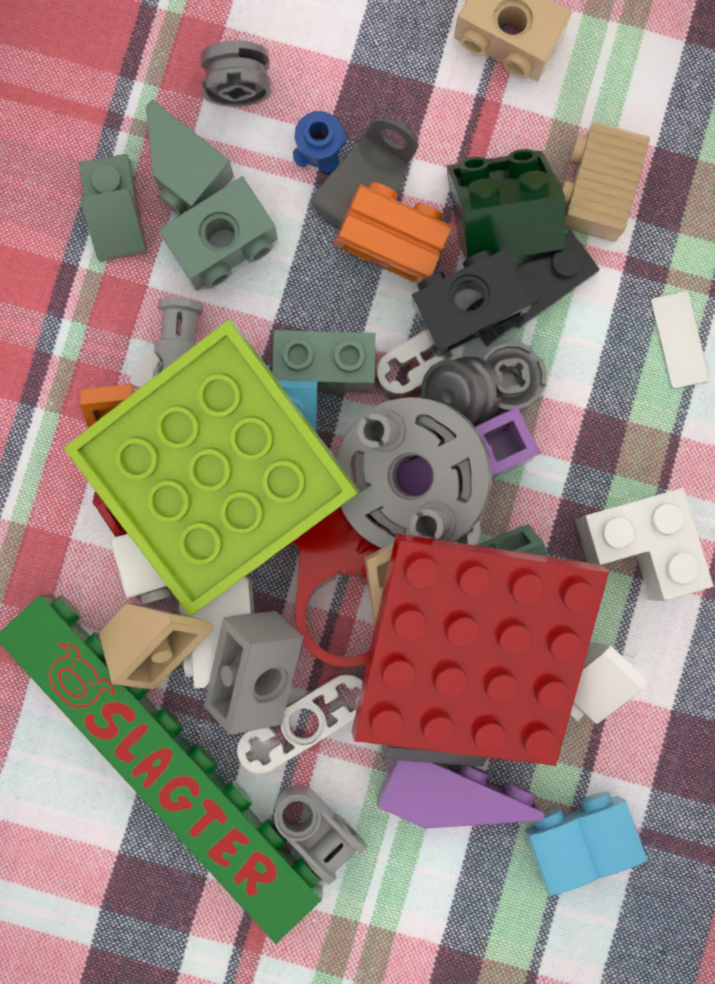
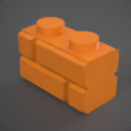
[332,182,452,284]

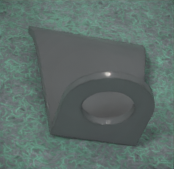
[310,117,419,230]

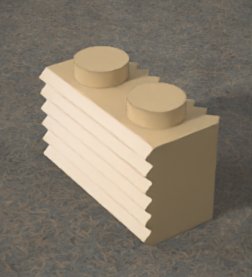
[561,121,650,242]

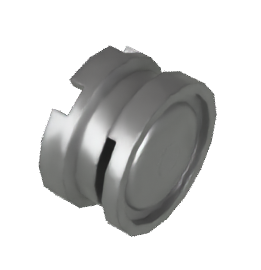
[200,40,271,107]
[482,341,547,415]
[421,357,501,427]

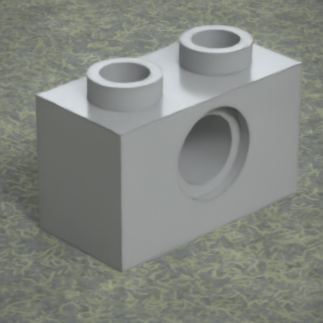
[204,611,304,735]

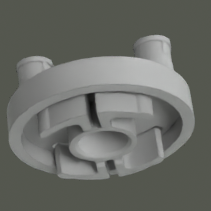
[336,397,492,548]

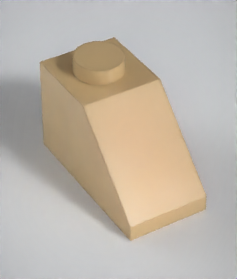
[98,603,213,690]

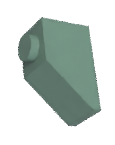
[146,99,234,216]

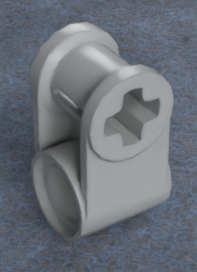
[274,784,367,884]

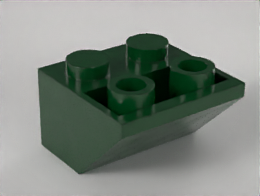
[446,149,565,260]

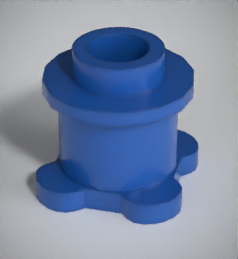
[293,111,347,175]

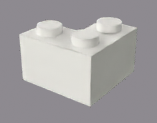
[575,488,714,601]

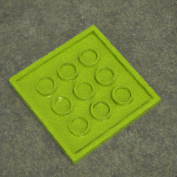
[63,320,359,617]

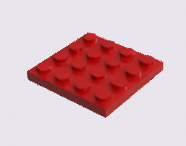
[351,533,609,766]

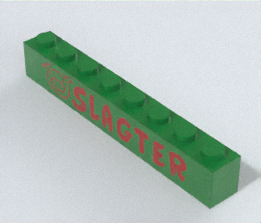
[0,595,323,944]

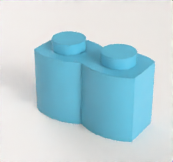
[524,792,647,896]

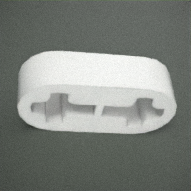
[376,331,463,397]

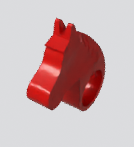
[284,507,382,668]

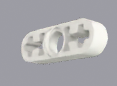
[237,673,363,774]

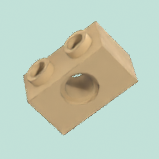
[454,0,573,82]

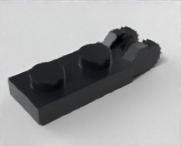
[465,231,600,347]

